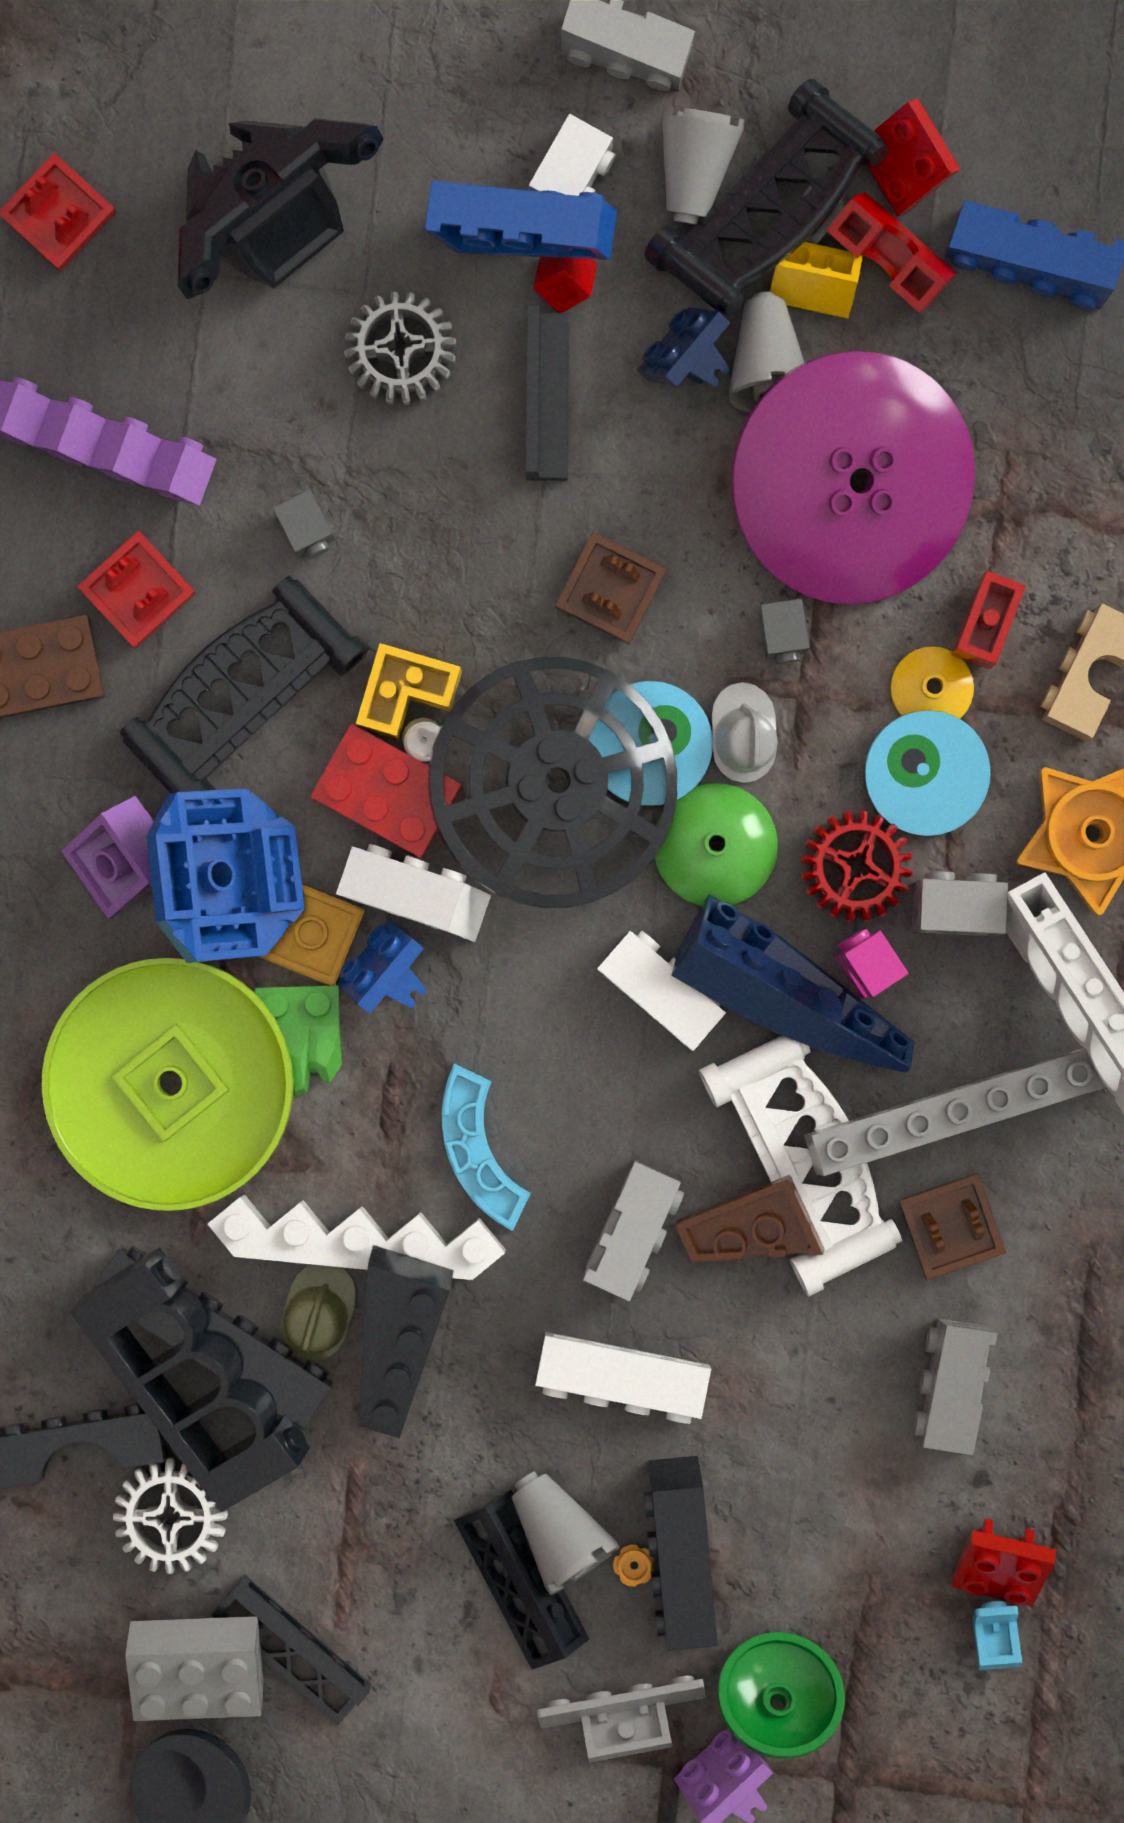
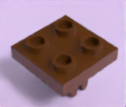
[555,532,667,645]
[898,1173,1006,1281]

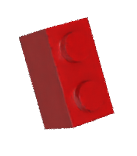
[951,571,1026,670]

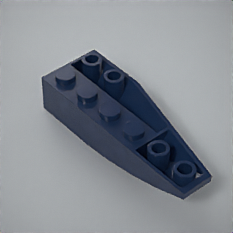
[671,894,915,1073]

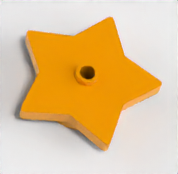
[1015,767,1124,916]

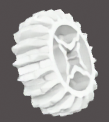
[113,1458,228,1574]

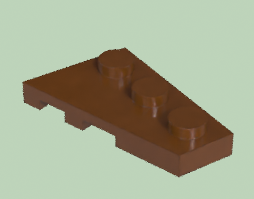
[674,1175,825,1262]

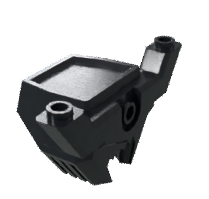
[177,118,384,299]

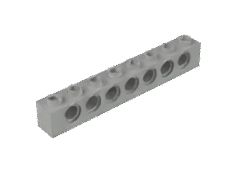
[804,1048,1106,1176]

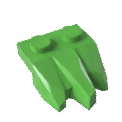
[255,985,342,1099]

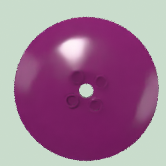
[731,351,975,604]

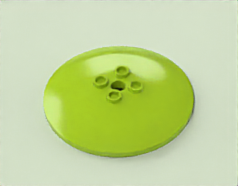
[42,958,294,1211]

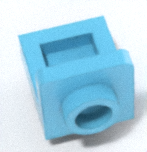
[972,1601,1022,1670]

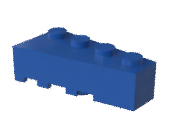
[425,180,617,260]
[944,200,1124,310]

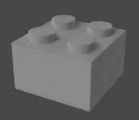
[911,871,1008,936]

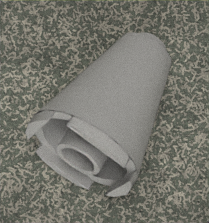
[662,106,745,225]
[728,292,805,412]
[512,1471,620,1595]

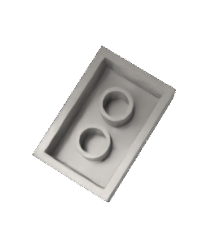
[125,1616,264,1721]

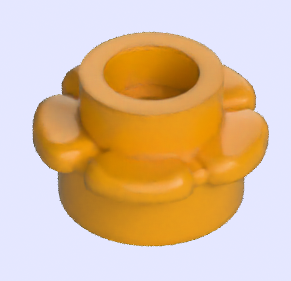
[613,1544,654,1587]

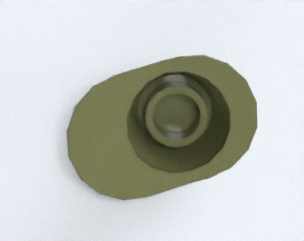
[280,1264,356,1362]

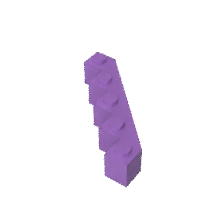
[0,377,217,506]

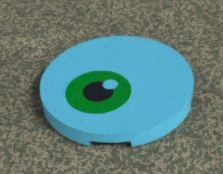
[589,681,713,806]
[865,710,990,836]

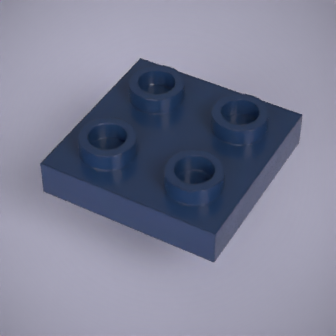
[637,307,730,387]

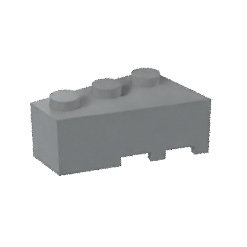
[561,0,695,91]
[582,1160,684,1301]
[913,1318,998,1455]

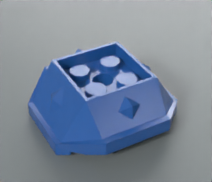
[146,789,305,963]

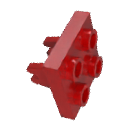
[867,98,960,217]
[0,153,117,272]
[77,530,197,649]
[951,1518,1056,1606]

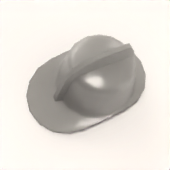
[712,682,778,783]

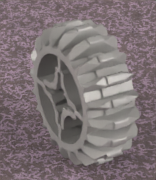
[344,292,456,405]

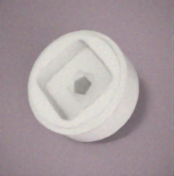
[402,718,440,762]

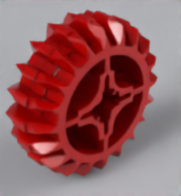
[800,810,913,923]

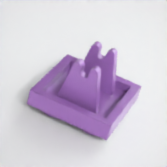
[674,1728,773,1823]

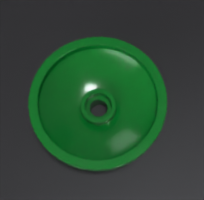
[718,1632,845,1759]

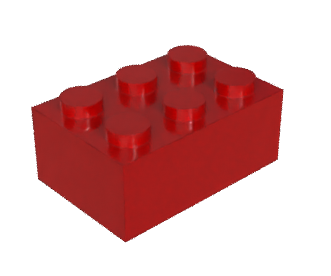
[310,723,463,860]

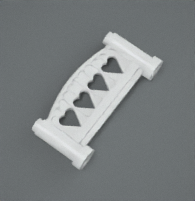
[698,1035,902,1297]

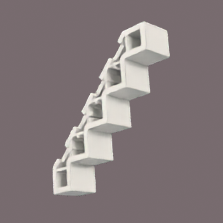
[208,1195,506,1280]

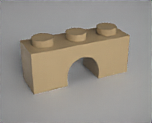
[1040,603,1124,741]

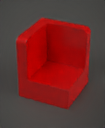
[533,257,597,313]

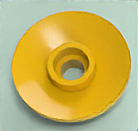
[891,647,974,719]

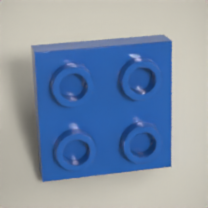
[336,919,426,1014]

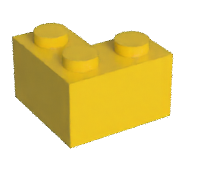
[356,643,462,740]

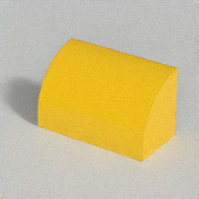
[770,242,863,318]

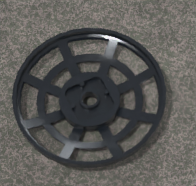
[428,657,678,908]

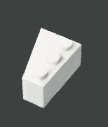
[336,844,491,942]

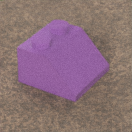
[61,796,153,919]

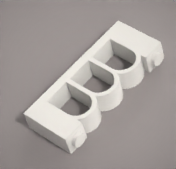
[1006,872,1124,1114]

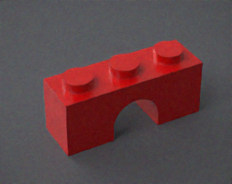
[826,191,957,313]

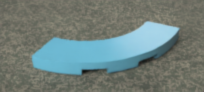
[442,1063,531,1231]

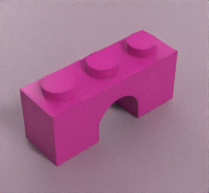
[834,929,909,999]

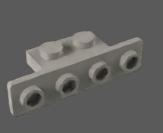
[536,1676,706,1763]

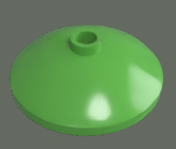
[654,783,778,906]

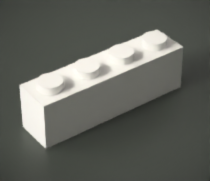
[535,1332,711,1424]

